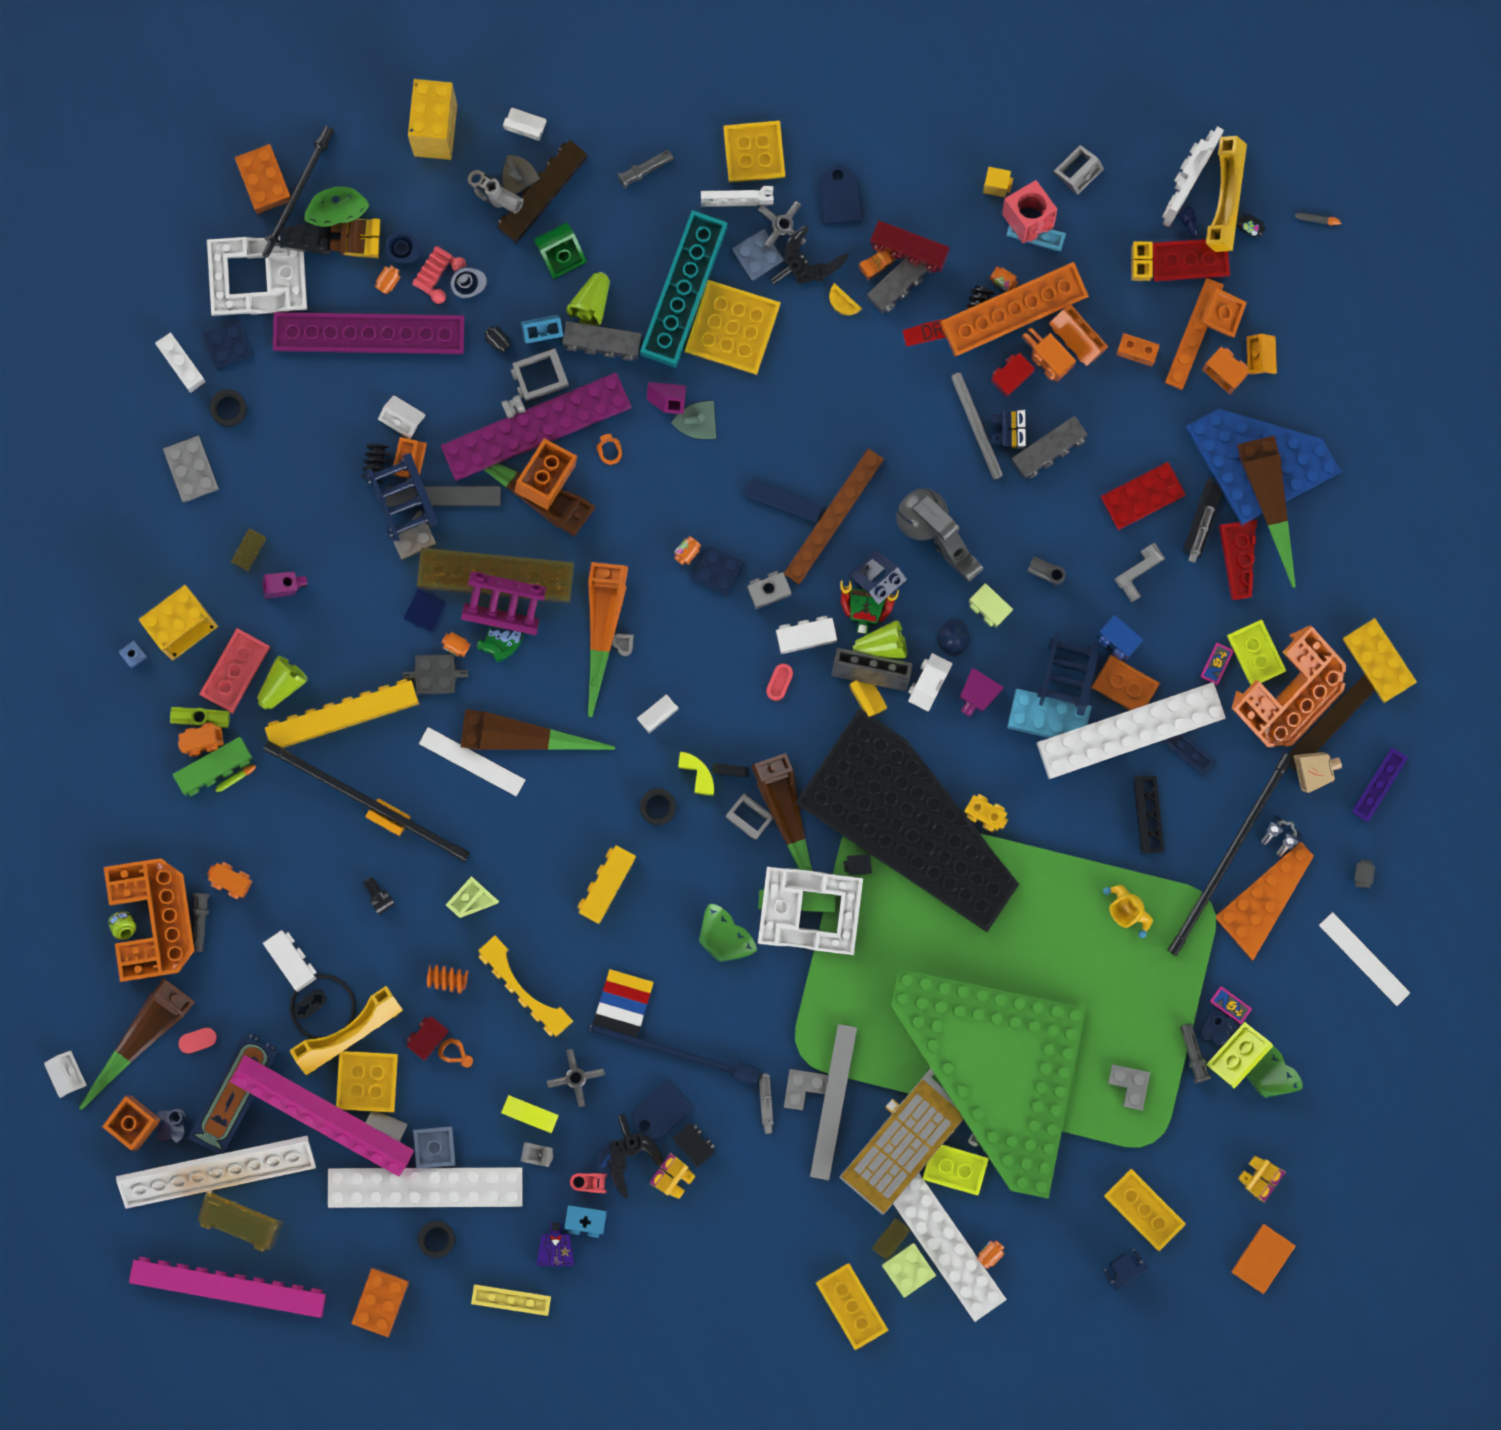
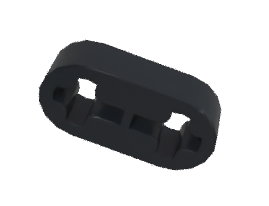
[712,763,749,778]
[294,989,326,1019]

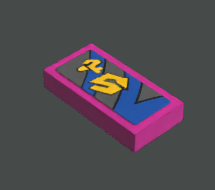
[1200,643,1234,685]
[1209,986,1252,1025]

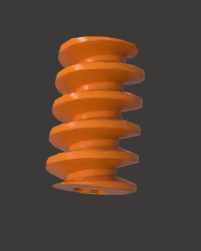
[427,964,469,994]

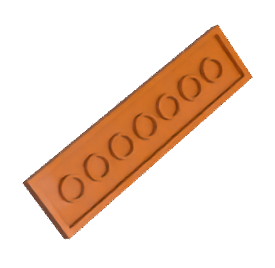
[940,262,1089,357]

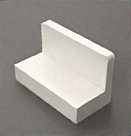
[503,108,546,141]
[378,396,425,439]
[637,694,679,733]
[44,1050,87,1098]

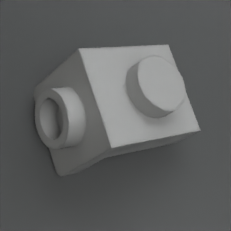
[521,1142,553,1167]

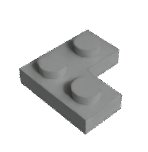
[1108,1064,1150,1111]
[784,1069,828,1111]

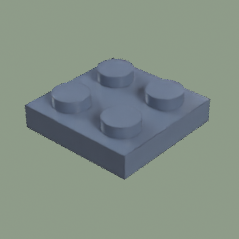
[732,229,784,282]
[413,1127,456,1169]

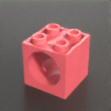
[1002,180,1057,244]

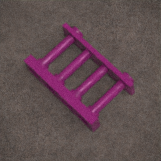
[461,572,546,635]

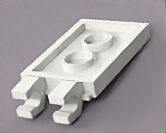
[701,186,774,207]

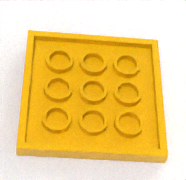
[685,280,781,375]

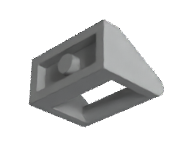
[1053,145,1104,195]
[725,793,773,841]

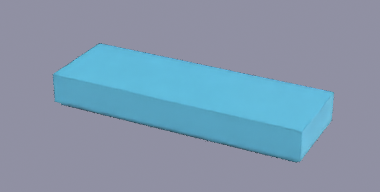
[1006,225,1066,252]

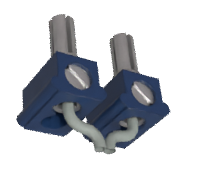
[1261,815,1302,857]

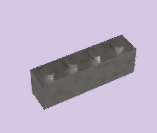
[867,259,931,314]
[562,321,642,361]
[1011,416,1088,479]
[831,648,913,691]

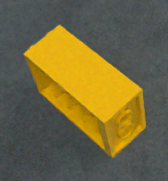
[408,79,458,160]
[138,585,219,661]

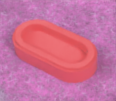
[766,664,793,701]
[179,1028,217,1054]

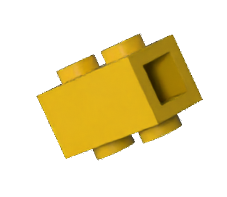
[964,794,1008,832]

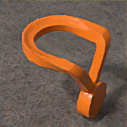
[596,434,622,465]
[438,1038,473,1068]

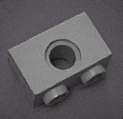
[747,571,792,609]

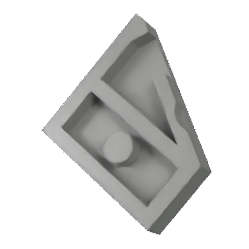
[394,510,436,560]

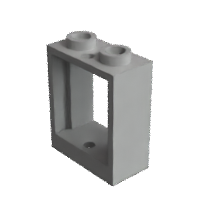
[511,348,569,402]

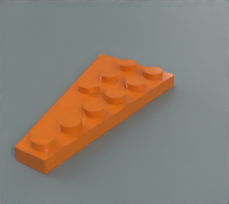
[1216,842,1314,961]

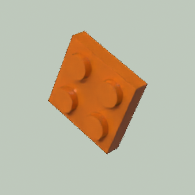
[1200,288,1247,338]

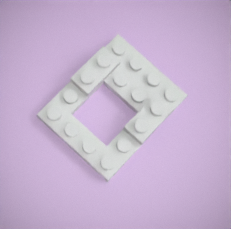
[1162,126,1224,228]
[207,236,307,316]
[758,866,863,955]

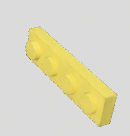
[471,1284,551,1316]

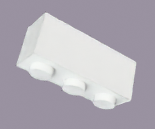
[155,332,206,393]
[776,616,837,654]
[263,930,317,992]

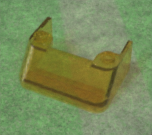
[197,1191,284,1252]

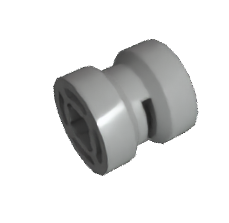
[501,395,526,419]

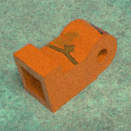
[859,251,897,281]

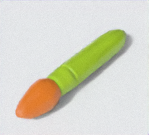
[215,764,256,792]

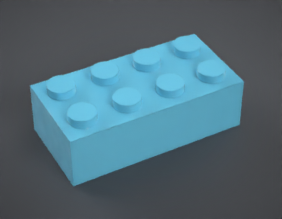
[1007,689,1092,738]

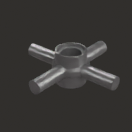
[758,201,806,249]
[547,1049,605,1107]

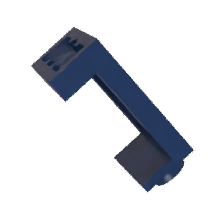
[848,549,907,604]

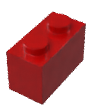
[991,352,1035,398]

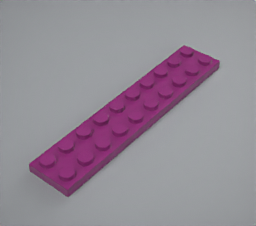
[273,312,465,354]
[440,373,631,481]

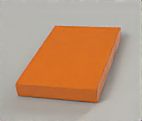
[1091,654,1160,711]
[1231,1224,1296,1294]

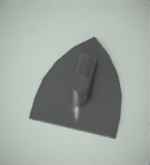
[502,155,540,195]

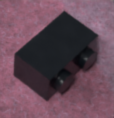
[672,1123,715,1168]

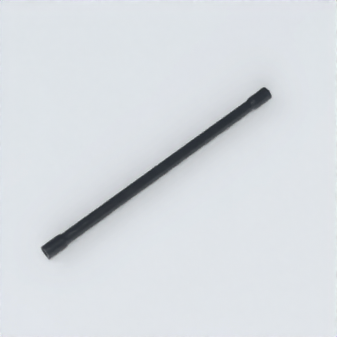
[263,740,470,862]
[1167,753,1294,956]

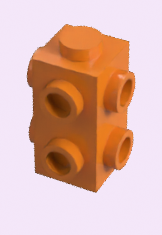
[178,723,224,757]
[207,862,253,900]

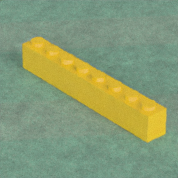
[265,679,419,748]

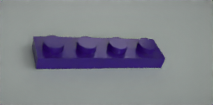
[1351,748,1408,823]

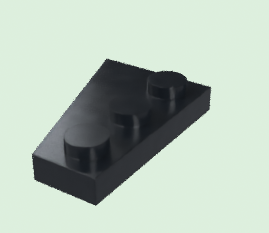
[280,221,330,256]

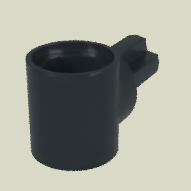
[363,877,395,915]

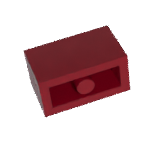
[406,1016,450,1061]

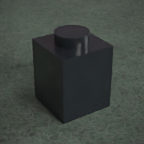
[843,854,872,876]

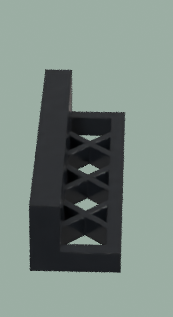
[1182,477,1222,558]
[1133,776,1164,854]

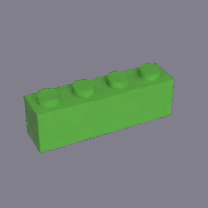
[172,737,253,797]

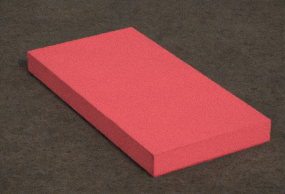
[199,628,271,713]

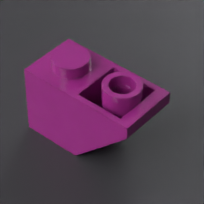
[647,382,686,414]

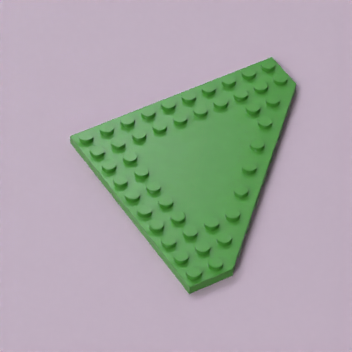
[890,969,1086,1198]

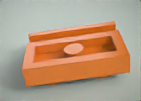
[392,437,427,478]

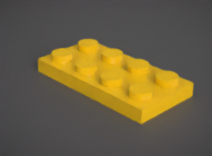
[1342,618,1417,703]
[1104,1169,1186,1251]
[816,1263,889,1350]

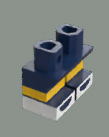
[991,410,1026,449]

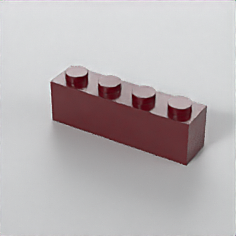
[870,220,950,273]

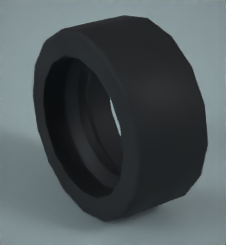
[210,389,247,427]
[640,788,676,825]
[418,1221,455,1258]

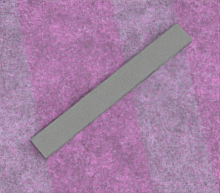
[810,1024,857,1180]

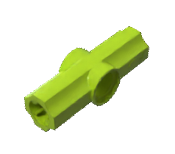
[170,707,230,728]

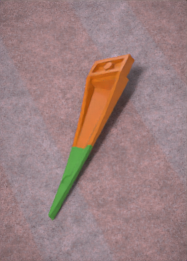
[588,562,628,717]

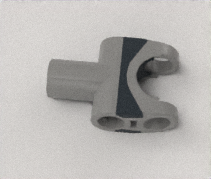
[468,170,523,214]

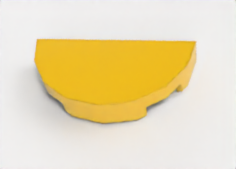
[829,283,862,316]

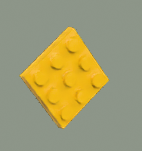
[723,120,785,183]
[336,1051,398,1112]

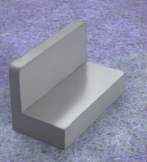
[365,1111,407,1142]

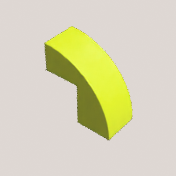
[678,752,714,796]
[501,1095,559,1133]

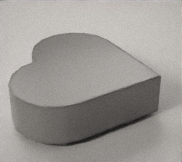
[612,633,634,657]

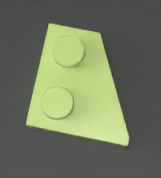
[446,876,499,918]

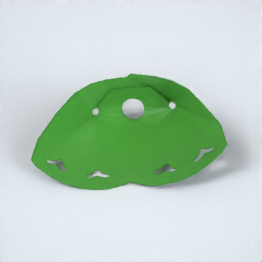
[304,186,369,227]
[699,904,757,962]
[1246,1046,1303,1098]

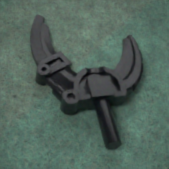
[770,225,849,285]
[607,1113,662,1199]

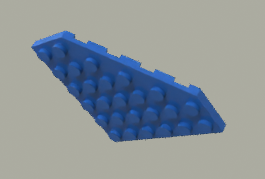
[1185,409,1341,526]

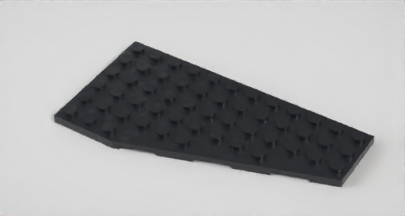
[795,708,1019,933]

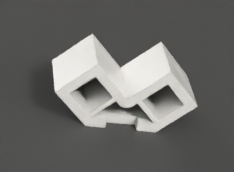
[908,653,953,712]

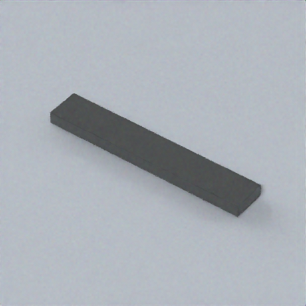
[386,486,501,507]

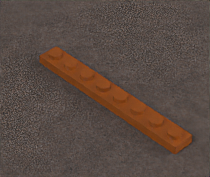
[784,448,884,585]

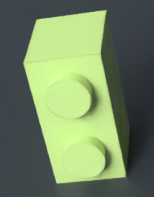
[969,583,1013,628]

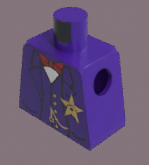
[537,1223,574,1266]

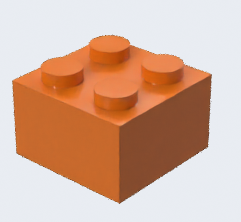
[1202,347,1249,395]
[102,1096,161,1151]

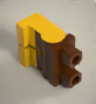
[330,218,381,259]

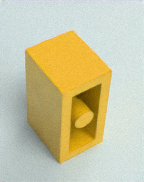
[983,167,1014,198]

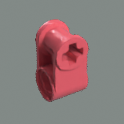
[570,1173,607,1193]

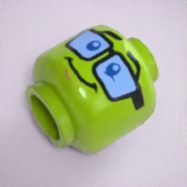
[108,911,136,940]

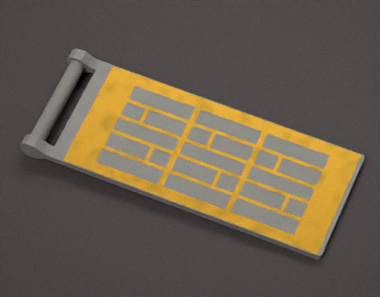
[840,1068,963,1215]

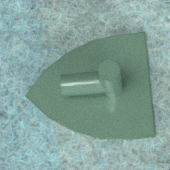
[671,401,716,439]

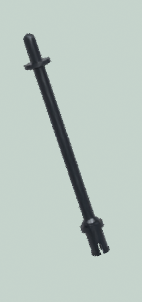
[262,126,335,258]

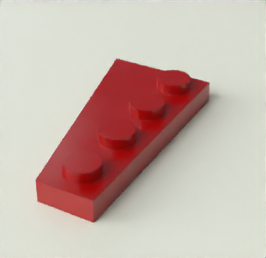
[1219,520,1257,601]

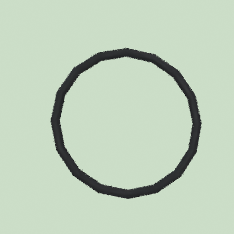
[289,974,356,1039]

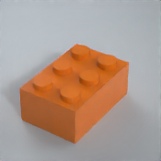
[234,144,291,214]
[514,438,577,510]
[351,1268,410,1337]

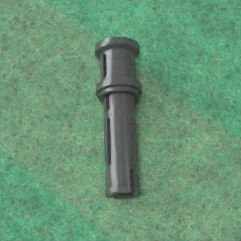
[617,149,674,189]
[191,893,210,952]
[1180,1023,1211,1083]

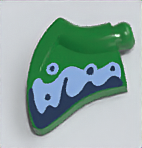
[477,626,525,662]

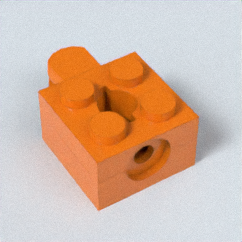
[1022,328,1076,383]

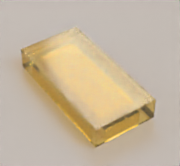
[231,528,266,571]
[872,1218,911,1260]

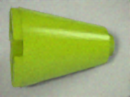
[566,272,610,326]
[853,620,907,659]
[257,655,308,710]

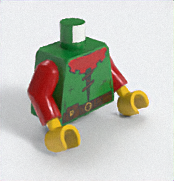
[840,580,899,635]

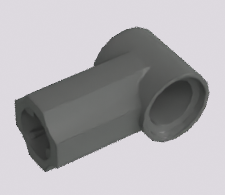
[1027,556,1066,586]

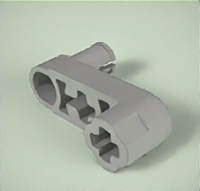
[1114,543,1165,603]

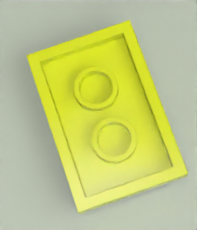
[1227,619,1286,686]
[1206,1022,1273,1089]
[922,1145,989,1196]

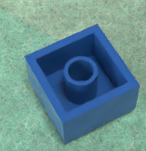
[1096,615,1143,661]

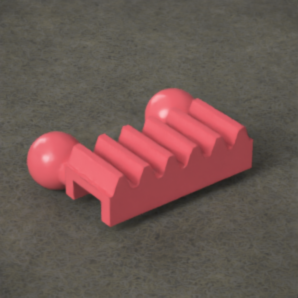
[412,246,467,304]

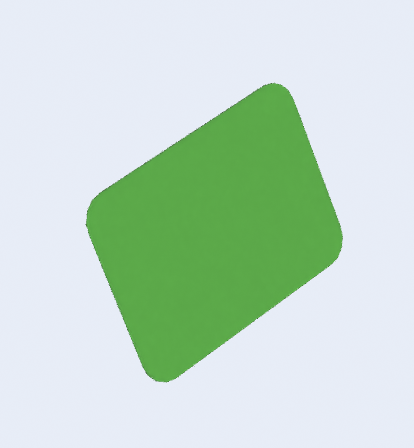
[795,833,1216,1148]

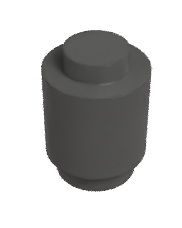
[1354,860,1376,889]

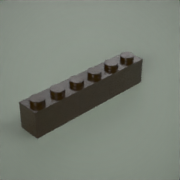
[498,140,588,244]

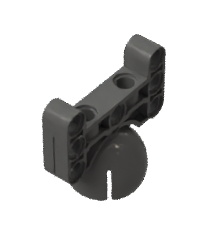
[896,488,984,582]

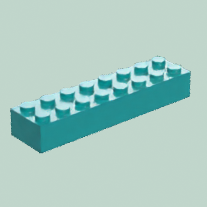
[640,210,728,368]

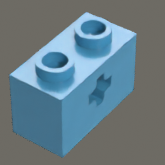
[521,315,563,343]
[565,1205,607,1238]

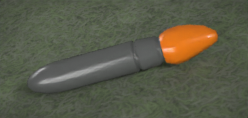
[1295,213,1341,226]

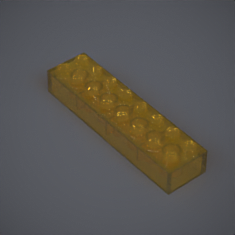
[417,548,575,603]

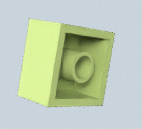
[881,1243,936,1298]

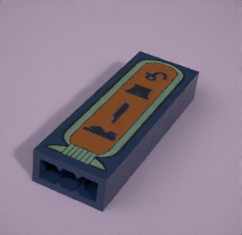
[188,1033,279,1154]

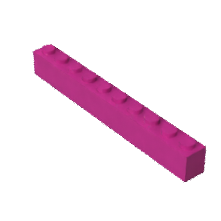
[230,1055,414,1177]
[129,1256,327,1318]

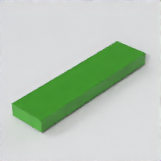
[758,890,836,913]

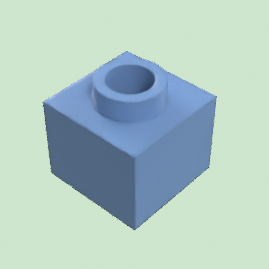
[119,640,147,668]

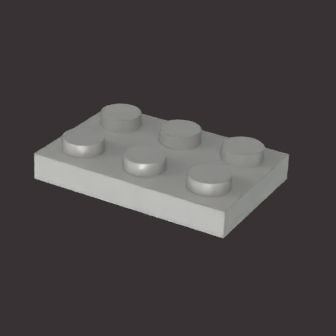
[163,435,219,503]

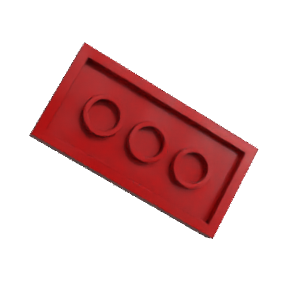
[1152,239,1230,282]
[1100,462,1186,530]

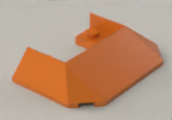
[1232,625,1346,747]
[104,858,195,982]

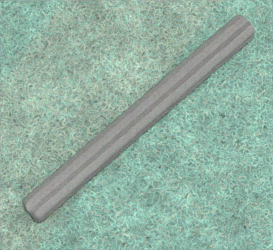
[951,373,1003,479]

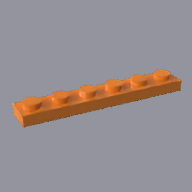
[1165,278,1224,390]

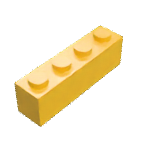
[577,845,636,924]

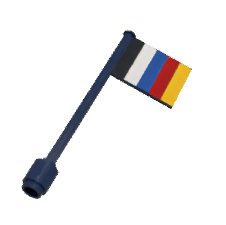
[588,969,761,1085]

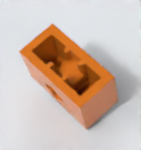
[1116,333,1160,367]

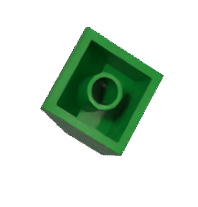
[534,223,587,279]

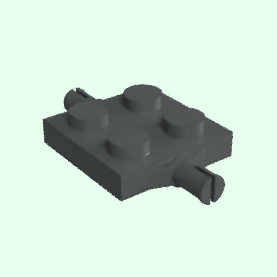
[402,654,468,695]

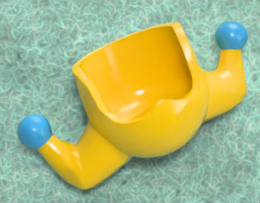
[1103,885,1153,938]

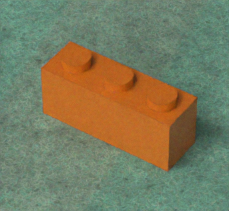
[1049,305,1108,366]

